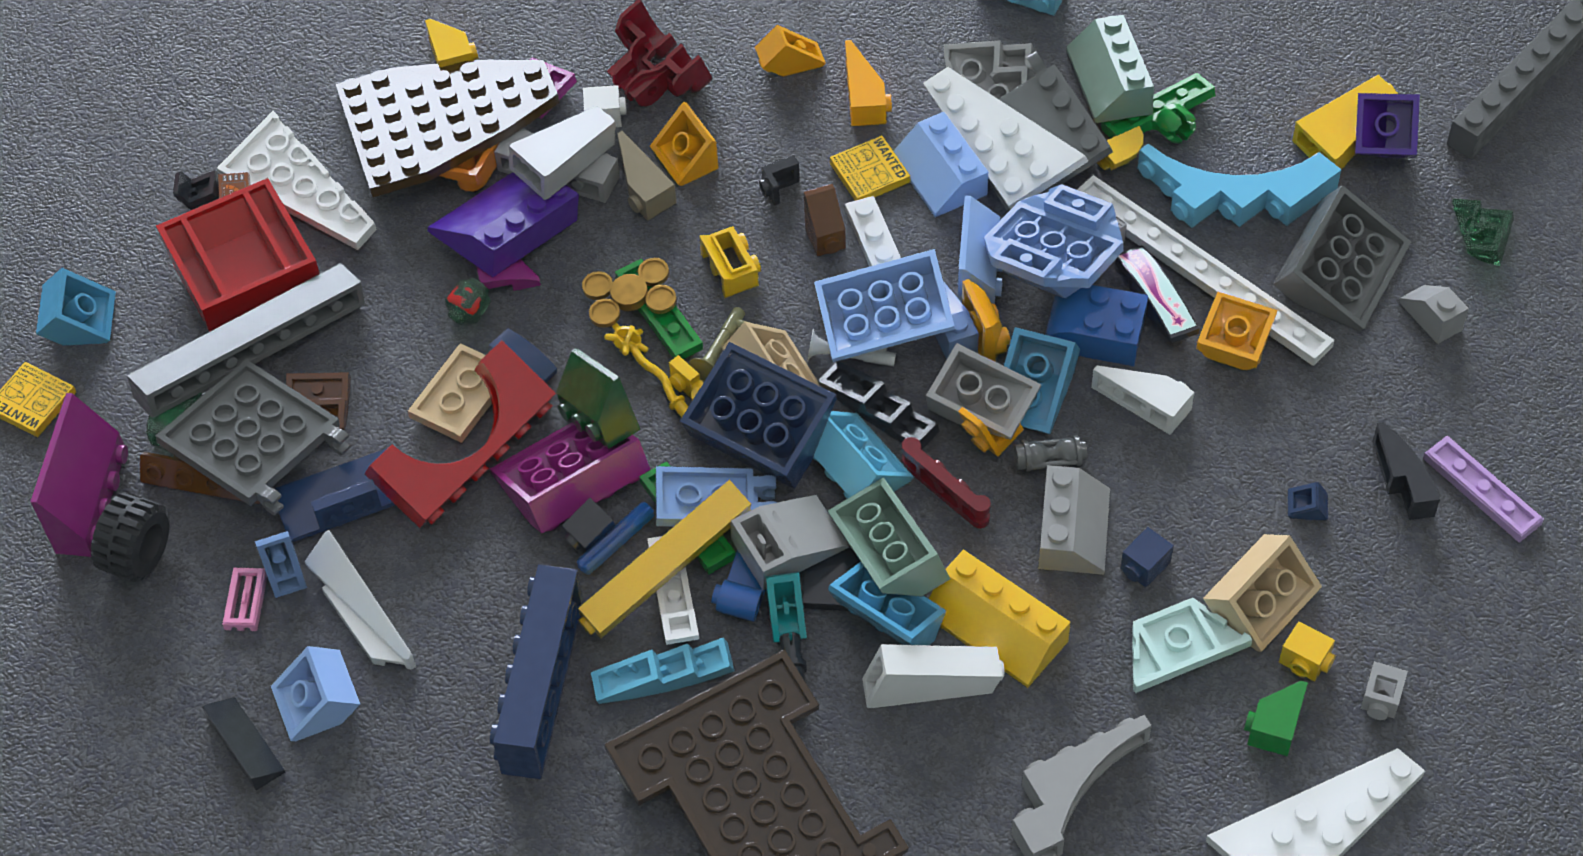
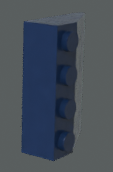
[680,342,837,489]

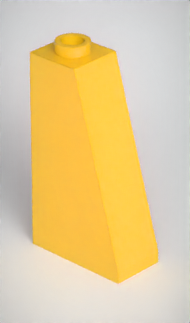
[1292,75,1398,169]

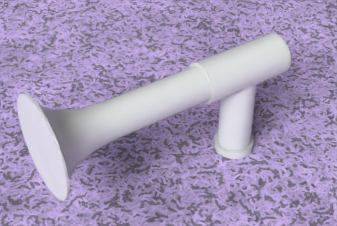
[807,329,896,367]

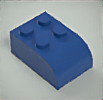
[1045,285,1148,366]

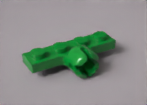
[1101,73,1215,144]

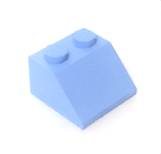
[271,646,360,741]

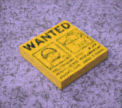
[830,136,910,201]
[0,362,76,437]

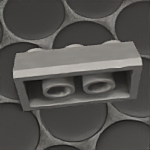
[1038,465,1110,575]

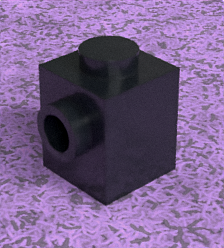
[562,498,615,551]

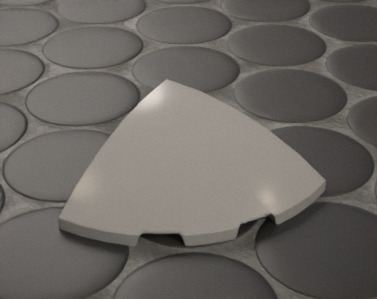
[944,40,1035,99]

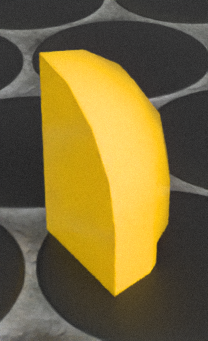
[1097,126,1144,170]

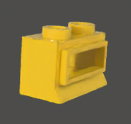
[699,226,761,298]

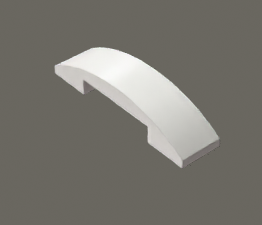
[647,536,699,645]

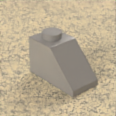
[1398,285,1469,344]

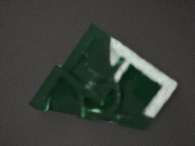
[1452,198,1514,266]

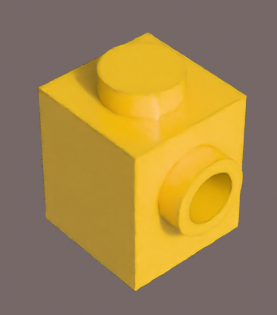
[1279,621,1336,682]

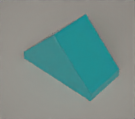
[766,572,807,642]

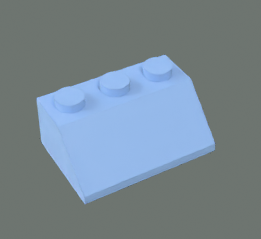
[893,112,989,218]
[958,196,1003,304]

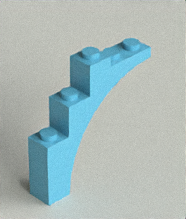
[1137,144,1341,228]

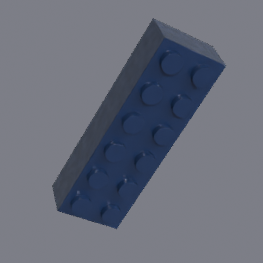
[490,564,584,779]

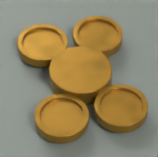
[582,258,677,328]

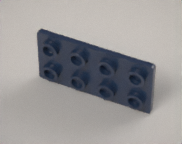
[274,448,395,542]

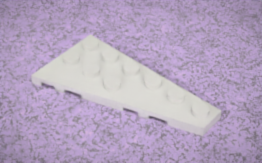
[923,67,1088,210]
[217,111,376,250]

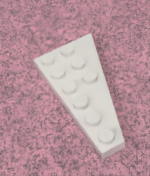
[1206,748,1425,856]

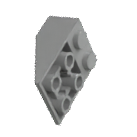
[731,495,849,590]

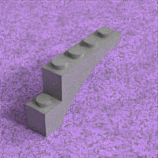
[1011,715,1152,856]

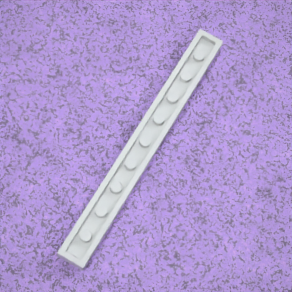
[1077,175,1334,366]

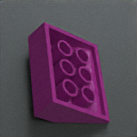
[30,393,128,557]
[490,422,651,534]

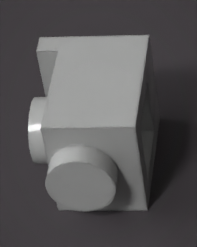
[1361,661,1408,720]

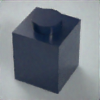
[1120,527,1174,587]

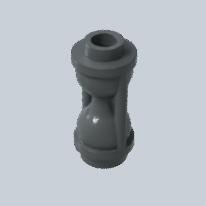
[1013,435,1087,473]

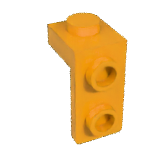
[958,407,1024,457]

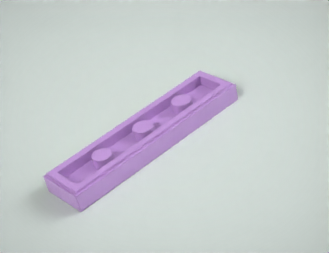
[1423,436,1544,543]

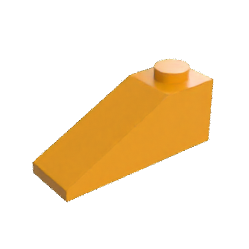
[845,40,892,126]

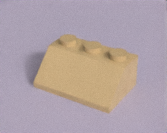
[722,322,821,387]
[1203,534,1322,652]

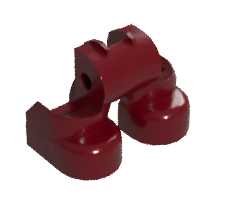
[607,0,713,107]

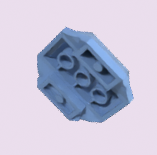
[984,184,1123,298]

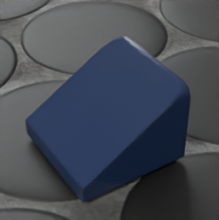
[1288,482,1328,520]

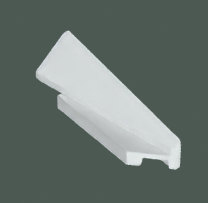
[305,530,416,670]

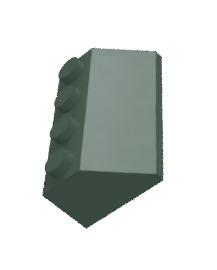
[1066,15,1154,123]
[828,477,950,596]

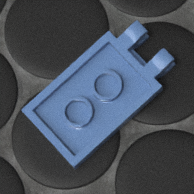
[656,466,777,527]

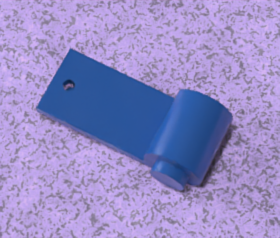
[711,550,766,622]

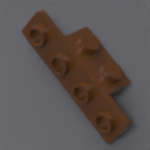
[140,452,260,504]

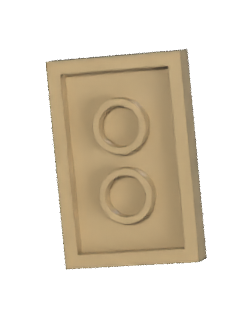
[408,343,492,443]

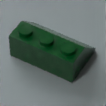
[556,348,641,449]

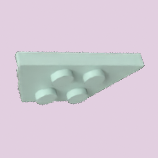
[1132,598,1252,693]

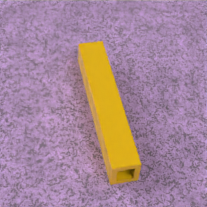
[578,479,751,638]

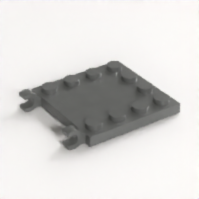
[988,51,1113,212]
[156,359,351,515]

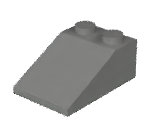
[926,343,1041,440]

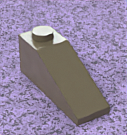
[617,131,677,221]

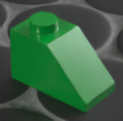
[1244,681,1308,756]

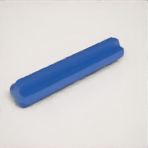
[577,502,654,575]

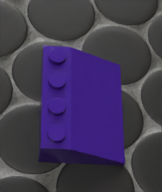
[427,172,579,277]

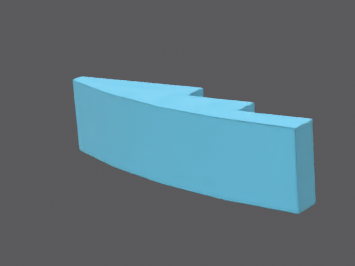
[591,638,735,704]

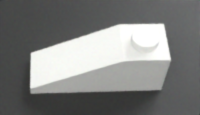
[1091,365,1194,435]

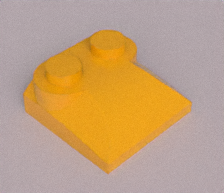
[962,279,1011,362]
[1196,291,1278,370]

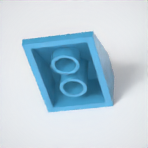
[1004,327,1080,434]

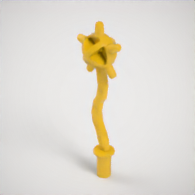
[604,323,689,418]

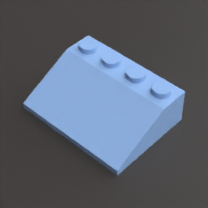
[814,249,955,362]

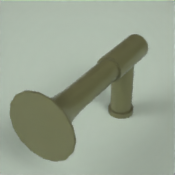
[689,307,746,381]

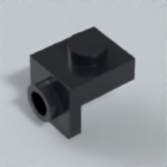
[759,155,800,205]
[173,170,219,210]

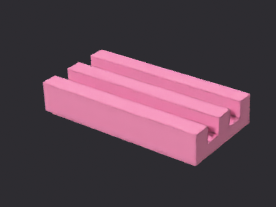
[222,568,267,631]

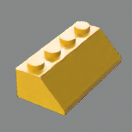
[929,550,1070,688]

